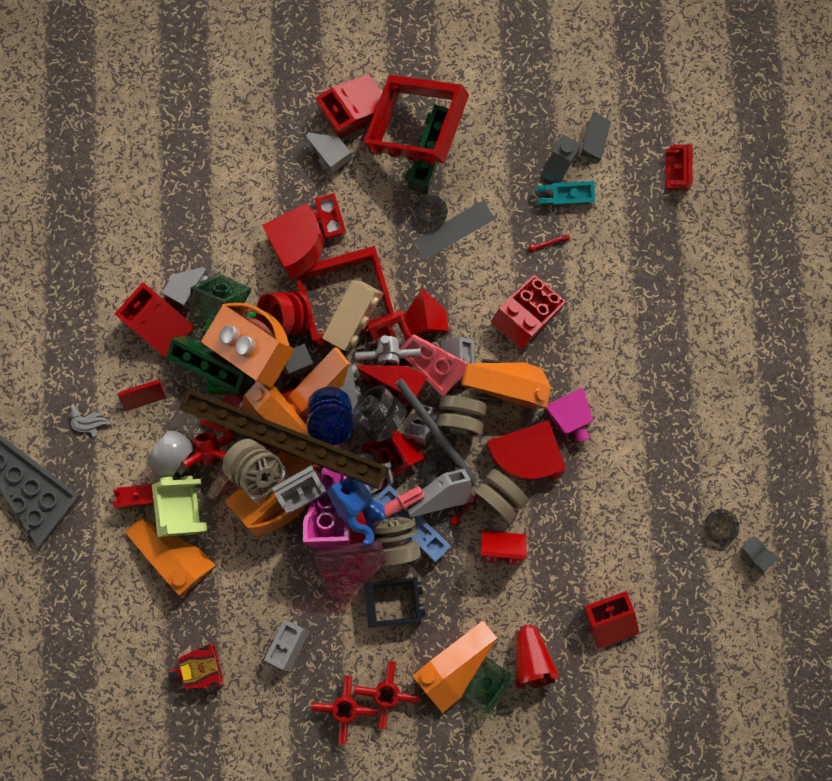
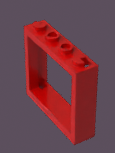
[364,75,469,164]
[296,246,394,346]

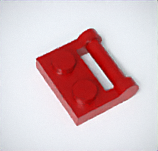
[368,310,412,349]

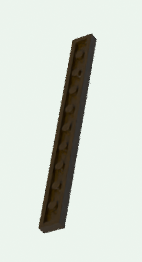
[179,389,389,490]

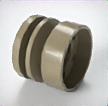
[223,439,283,498]
[372,517,421,566]

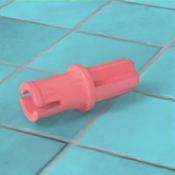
[383,487,425,518]

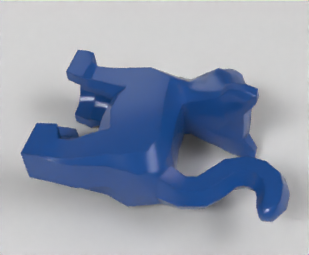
[326,477,386,546]

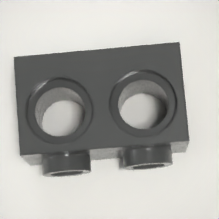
[283,344,315,381]

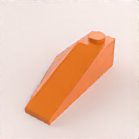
[286,347,350,436]
[461,362,551,410]
[242,381,317,439]
[125,517,216,596]
[413,621,497,713]

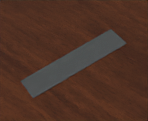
[414,200,495,259]

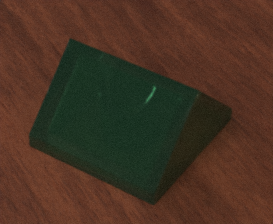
[463,656,515,715]

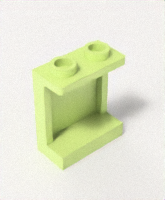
[152,476,207,537]

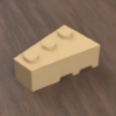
[322,280,384,351]

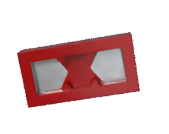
[314,193,346,240]

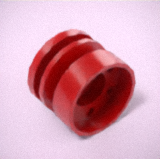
[256,291,312,336]

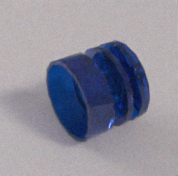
[306,387,354,446]

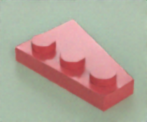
[400,335,469,396]

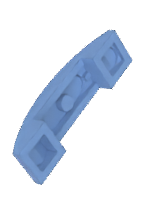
[374,485,451,562]

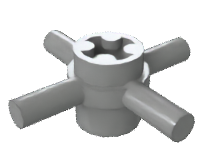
[355,335,421,366]

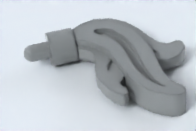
[70,405,111,437]

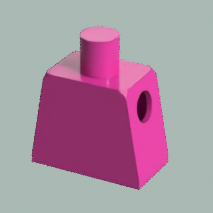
[544,388,593,443]

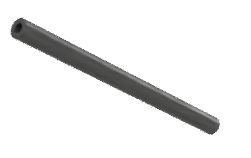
[395,379,478,485]

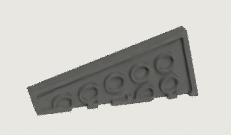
[0,435,81,548]

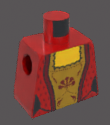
[168,643,224,689]

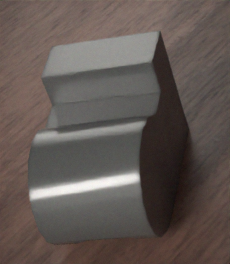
[740,536,778,573]

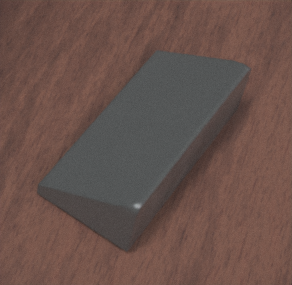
[581,112,611,160]

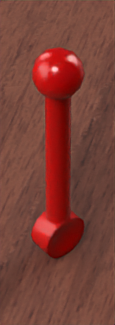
[528,234,570,252]
[451,495,477,526]

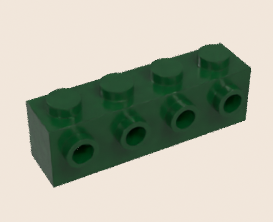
[405,104,449,195]
[165,335,253,394]

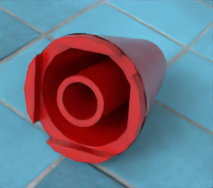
[515,624,560,689]

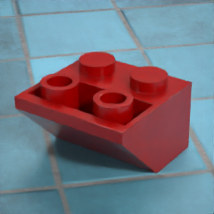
[479,530,526,566]
[582,591,640,649]

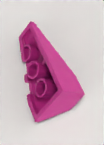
[303,468,350,553]

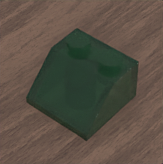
[189,273,251,321]

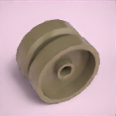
[436,396,487,437]
[473,469,529,524]

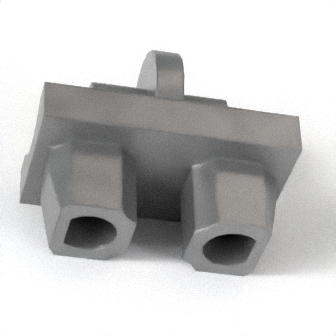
[404,405,437,444]

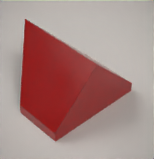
[405,288,449,336]

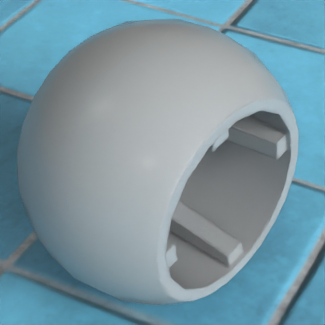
[147,431,194,477]

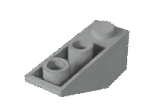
[407,468,473,518]

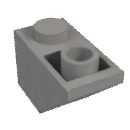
[306,133,352,173]
[162,267,209,310]

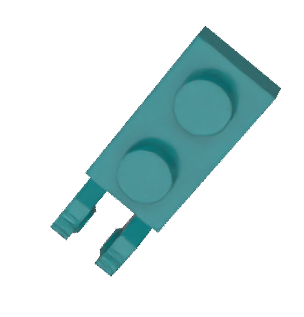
[535,181,596,205]

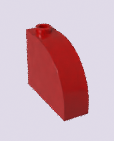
[262,203,324,280]
[486,420,566,481]

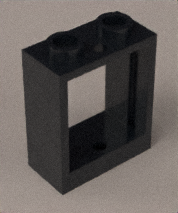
[364,577,426,628]

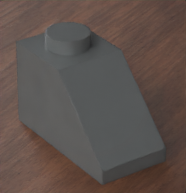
[541,134,581,183]

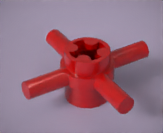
[181,432,235,469]
[353,660,421,730]
[311,675,379,745]

